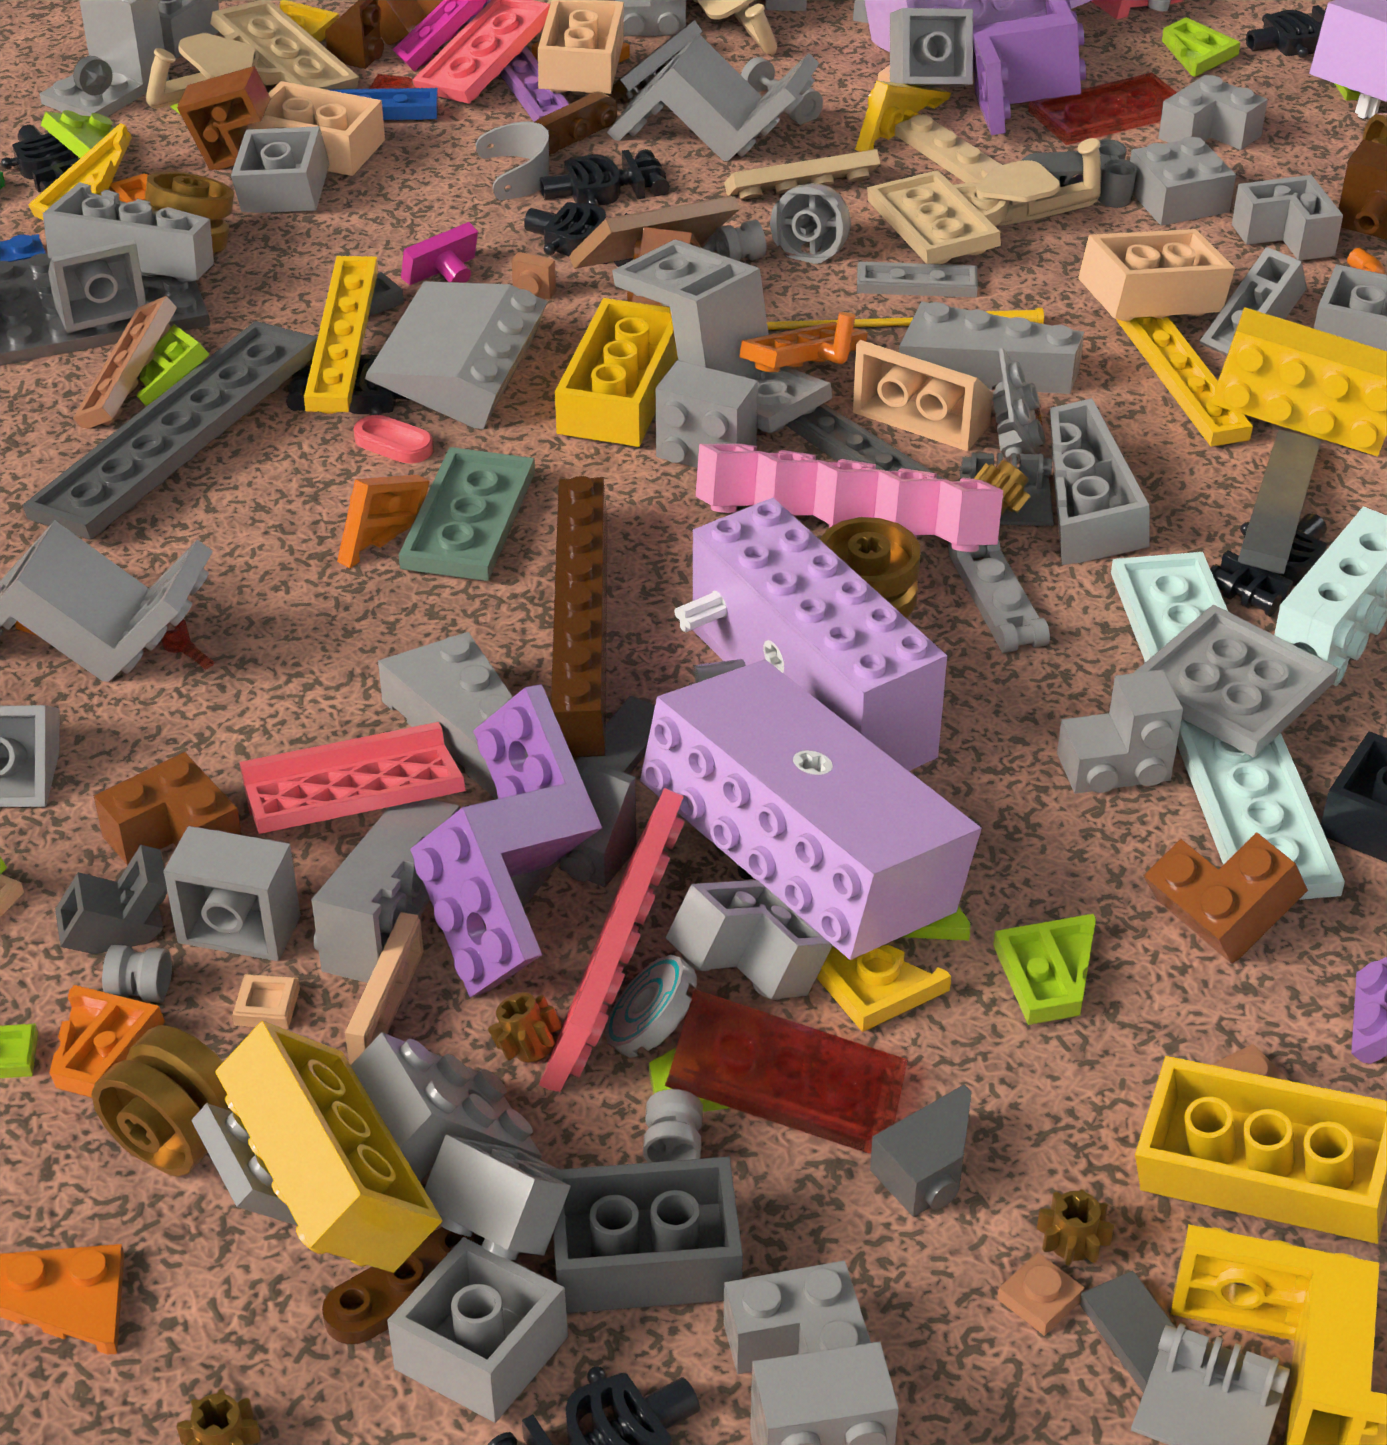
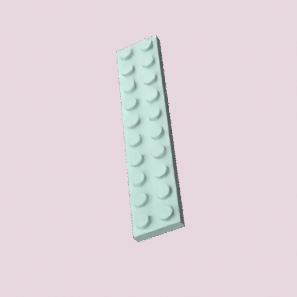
[1111,552,1345,900]

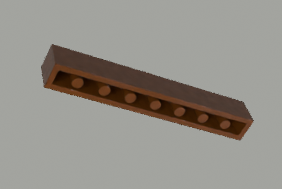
[551,476,608,757]

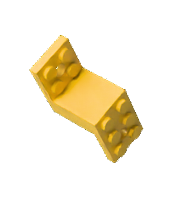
[1170,1224,1387,1445]

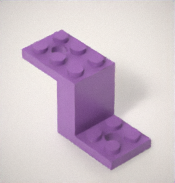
[973,0,1086,135]
[410,684,602,998]

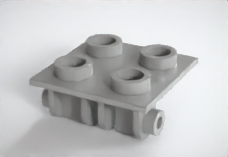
[993,348,1045,463]
[1131,1323,1290,1445]

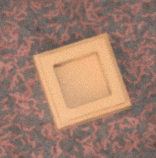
[232,974,300,1029]

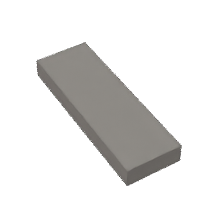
[857,262,978,298]

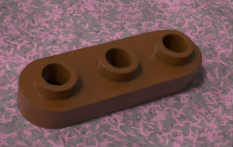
[534,92,618,155]
[322,1227,485,1344]

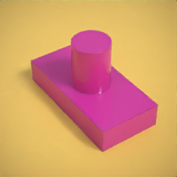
[401,222,478,285]

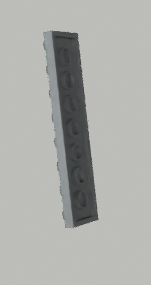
[22,321,318,540]

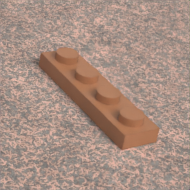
[73,296,177,429]

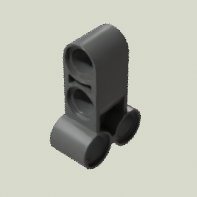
[1021,139,1137,208]

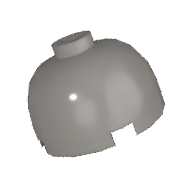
[770,183,852,264]

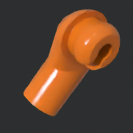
[1347,248,1385,274]

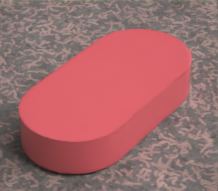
[354,415,433,463]

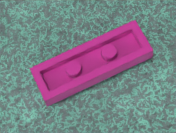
[393,0,488,72]

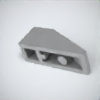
[1200,247,1307,356]

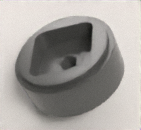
[73,56,113,95]

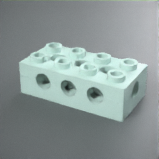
[1274,506,1387,686]

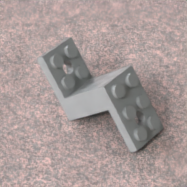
[39,0,169,117]
[607,33,820,161]
[612,239,832,433]
[0,520,213,682]
[191,1032,542,1226]

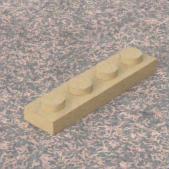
[895,114,1002,183]
[724,149,880,200]

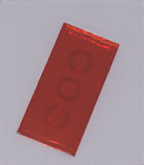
[1028,72,1177,145]
[665,989,908,1154]

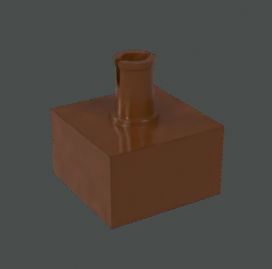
[1339,139,1387,240]

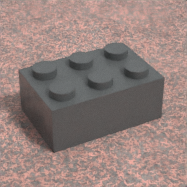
[549,1157,743,1313]

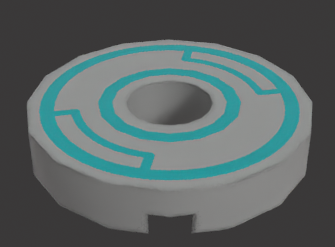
[605,955,697,1058]

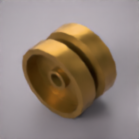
[145,172,234,253]
[820,517,920,618]
[91,1025,232,1177]

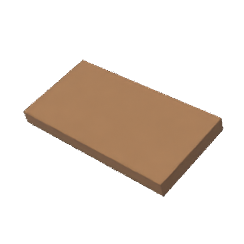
[569,196,740,269]

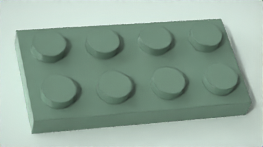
[399,447,535,581]

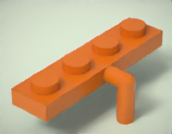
[739,312,868,372]

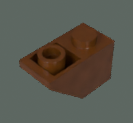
[325,0,384,69]

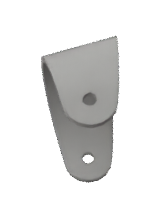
[475,121,549,200]

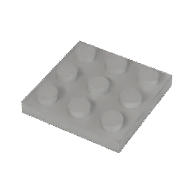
[1134,604,1338,757]

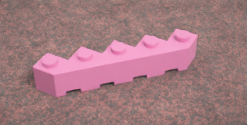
[696,444,1003,552]

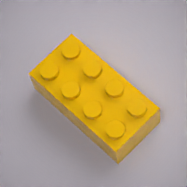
[555,298,678,447]
[1211,307,1387,457]
[215,1020,443,1273]
[1135,1056,1387,1244]

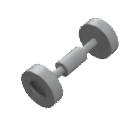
[741,57,823,125]

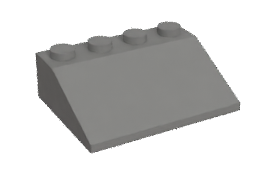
[365,281,548,430]

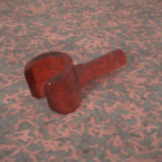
[161,619,214,670]

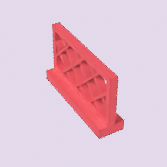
[239,722,466,834]

